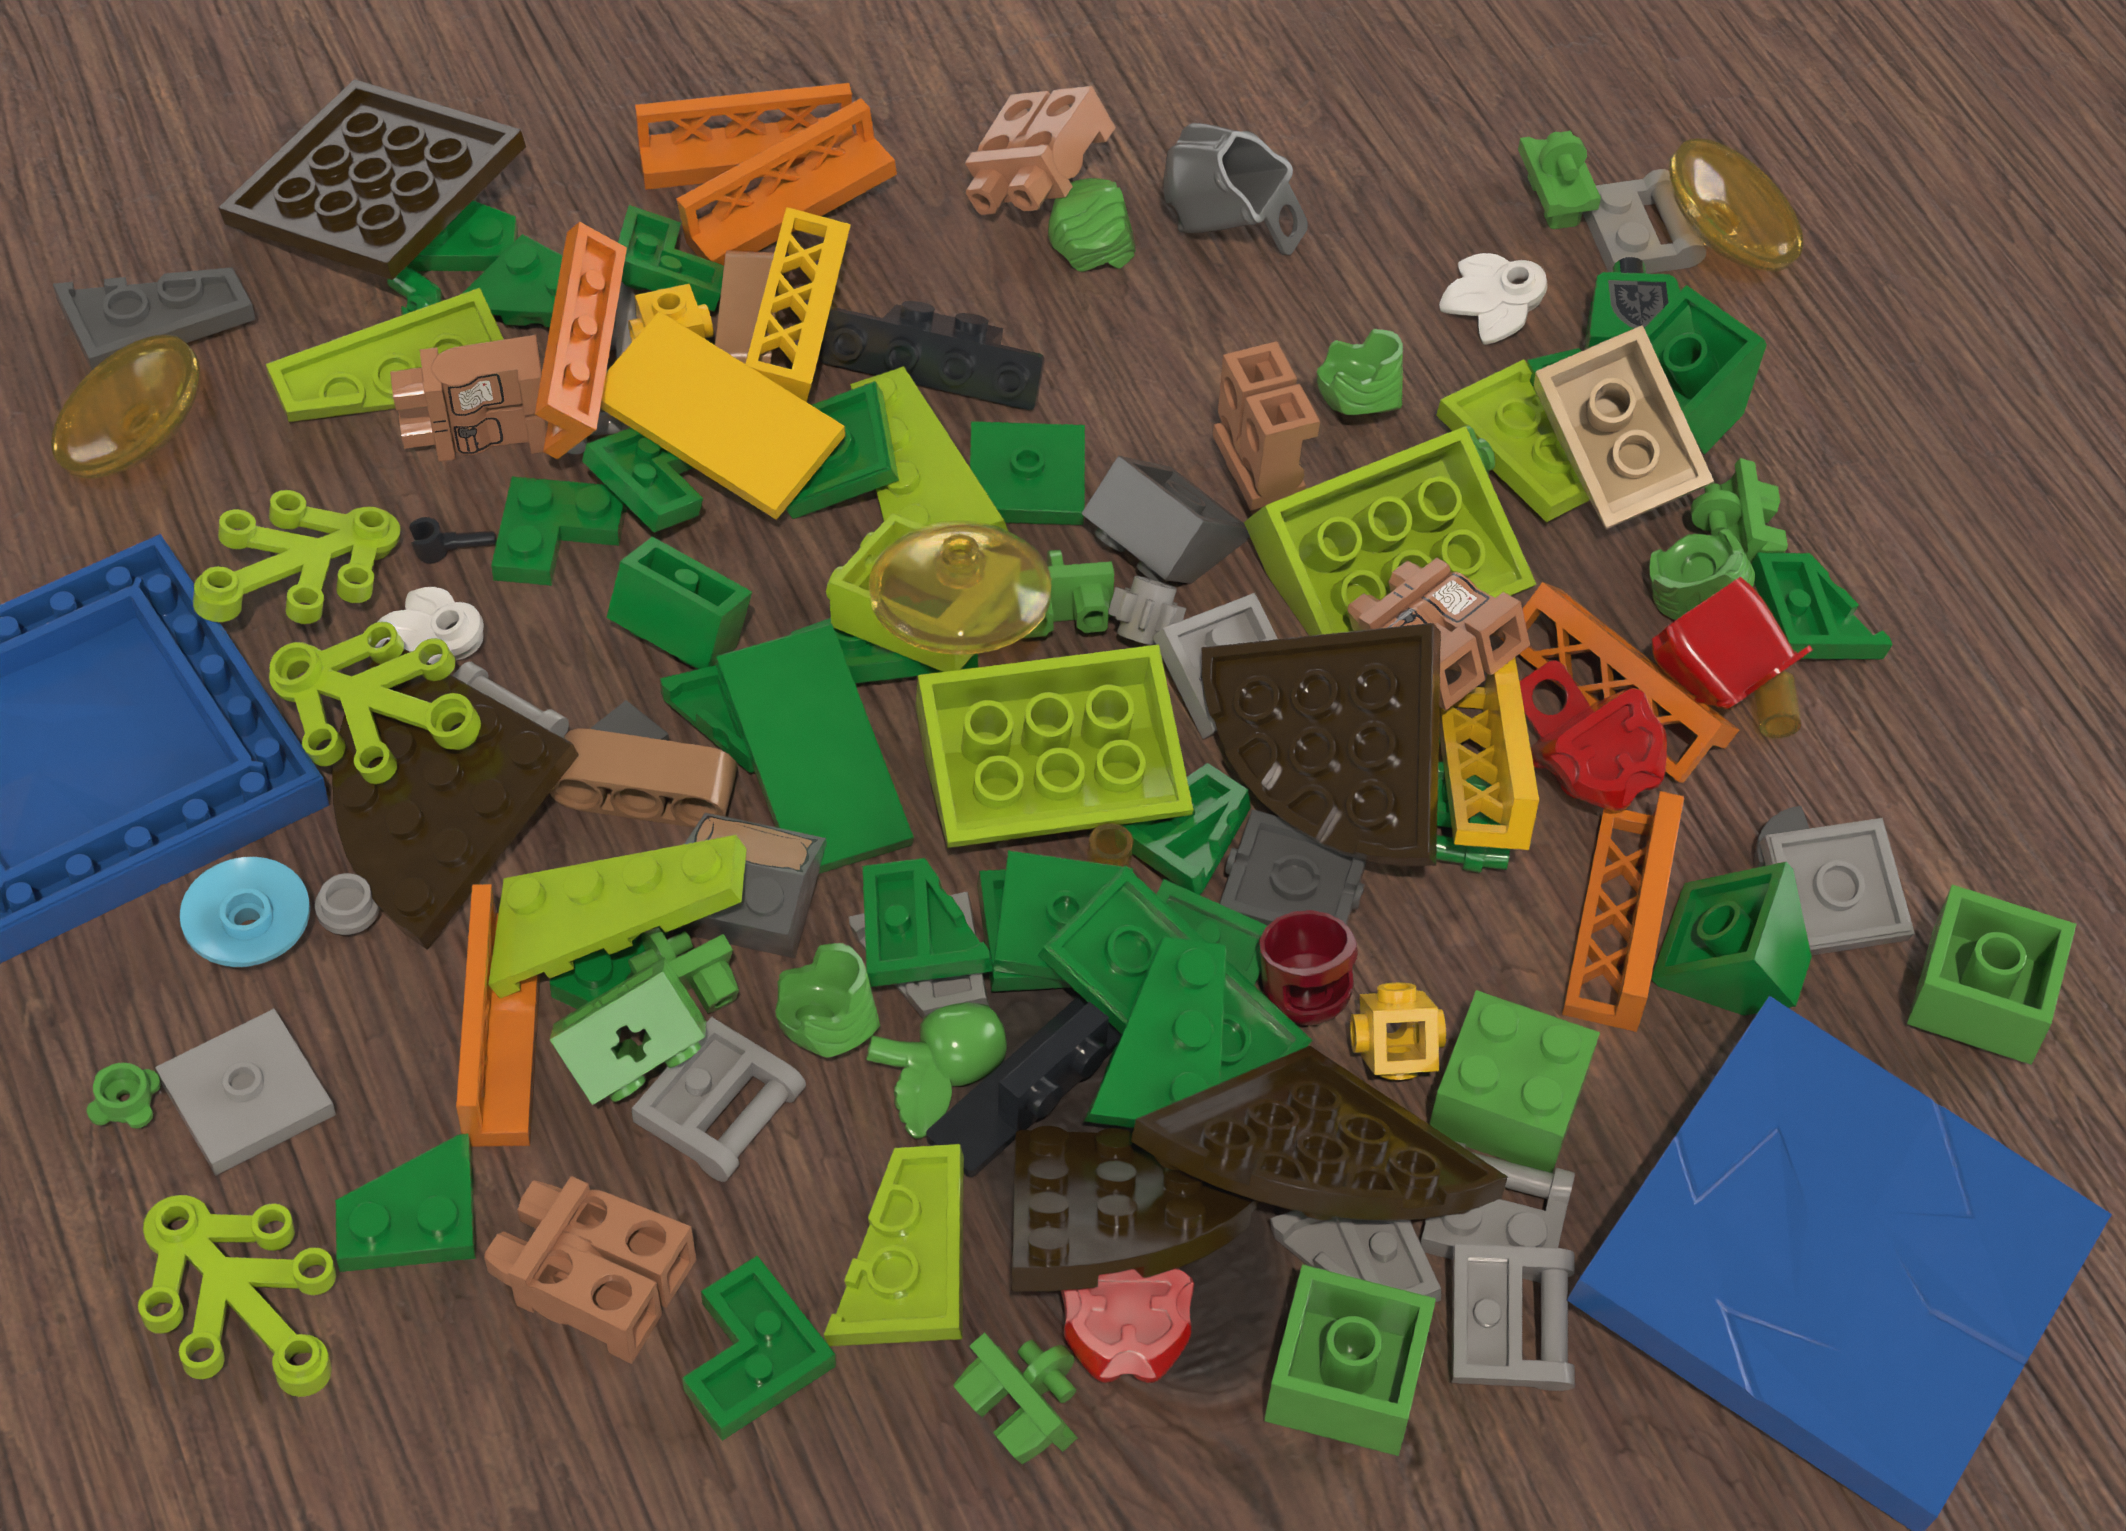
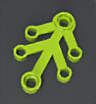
[193,490,400,624]
[269,622,481,784]
[138,1195,336,1397]

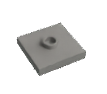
[1759,818,1915,955]
[155,1008,336,1176]

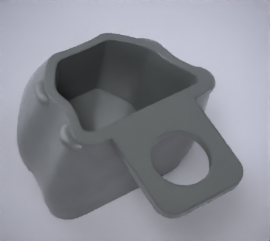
[1163,123,1308,255]

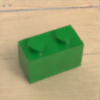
[606,537,752,669]

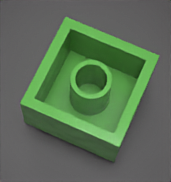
[1907,884,2076,1065]
[1430,990,1600,1173]
[1264,1264,1436,1456]

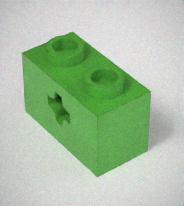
[550,957,706,1105]

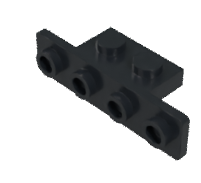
[819,301,1045,410]
[926,995,1122,1177]

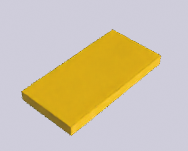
[600,311,845,520]

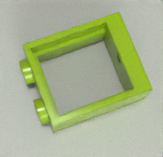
[826,513,1015,672]

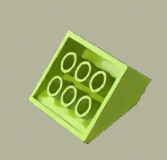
[1244,426,1537,636]
[915,644,1194,848]

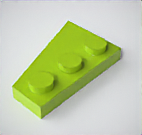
[1436,359,1589,522]
[824,1144,964,1346]

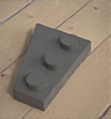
[53,267,255,374]

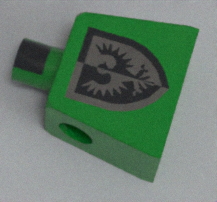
[1584,257,1680,350]

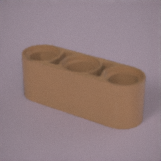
[715,250,783,365]
[550,728,738,828]

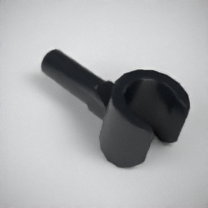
[409,517,495,564]

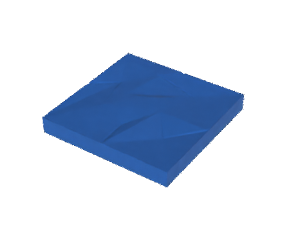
[0,534,329,963]
[1567,996,2112,1531]

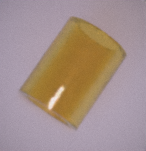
[1754,671,1802,738]
[1088,823,1133,868]

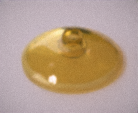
[1669,138,1803,271]
[51,335,200,479]
[869,521,1051,655]

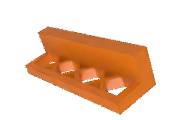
[635,83,854,190]
[676,98,897,265]
[534,222,627,459]
[1500,582,1739,783]
[1562,791,1684,1032]
[456,884,540,1147]

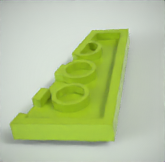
[266,288,504,422]
[850,367,1010,545]
[488,835,747,998]

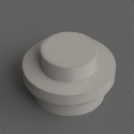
[315,873,380,935]

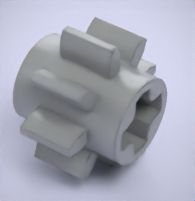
[1109,576,1186,645]

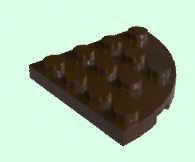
[1201,623,1441,866]
[332,639,579,950]
[1131,1046,1508,1221]
[1012,1126,1261,1291]

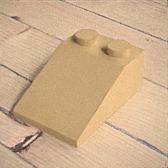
[1534,325,1714,530]

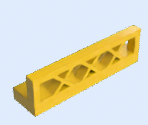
[745,207,851,402]
[1439,657,1539,850]

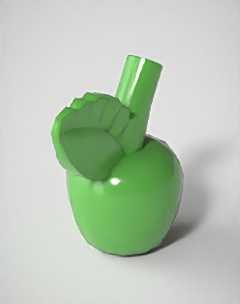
[866,1002,1007,1139]

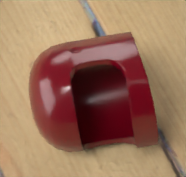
[1260,910,1358,1025]

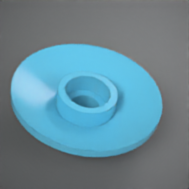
[180,857,310,967]

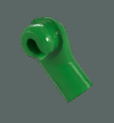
[387,266,442,315]

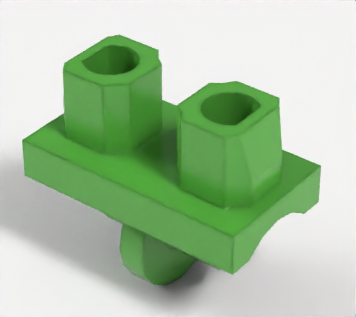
[1518,131,1601,229]
[1690,458,1788,562]
[1006,549,1114,638]
[628,927,739,1029]
[953,1332,1078,1465]

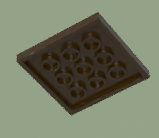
[218,79,526,280]

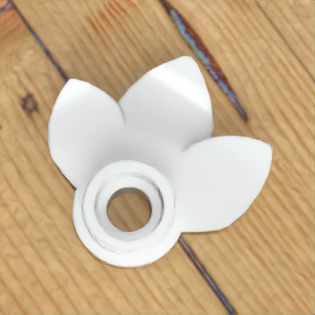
[1439,253,1548,345]
[375,587,484,664]

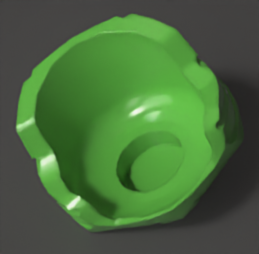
[1048,178,1136,272]
[1317,329,1403,415]
[1650,529,1755,620]
[775,943,881,1058]

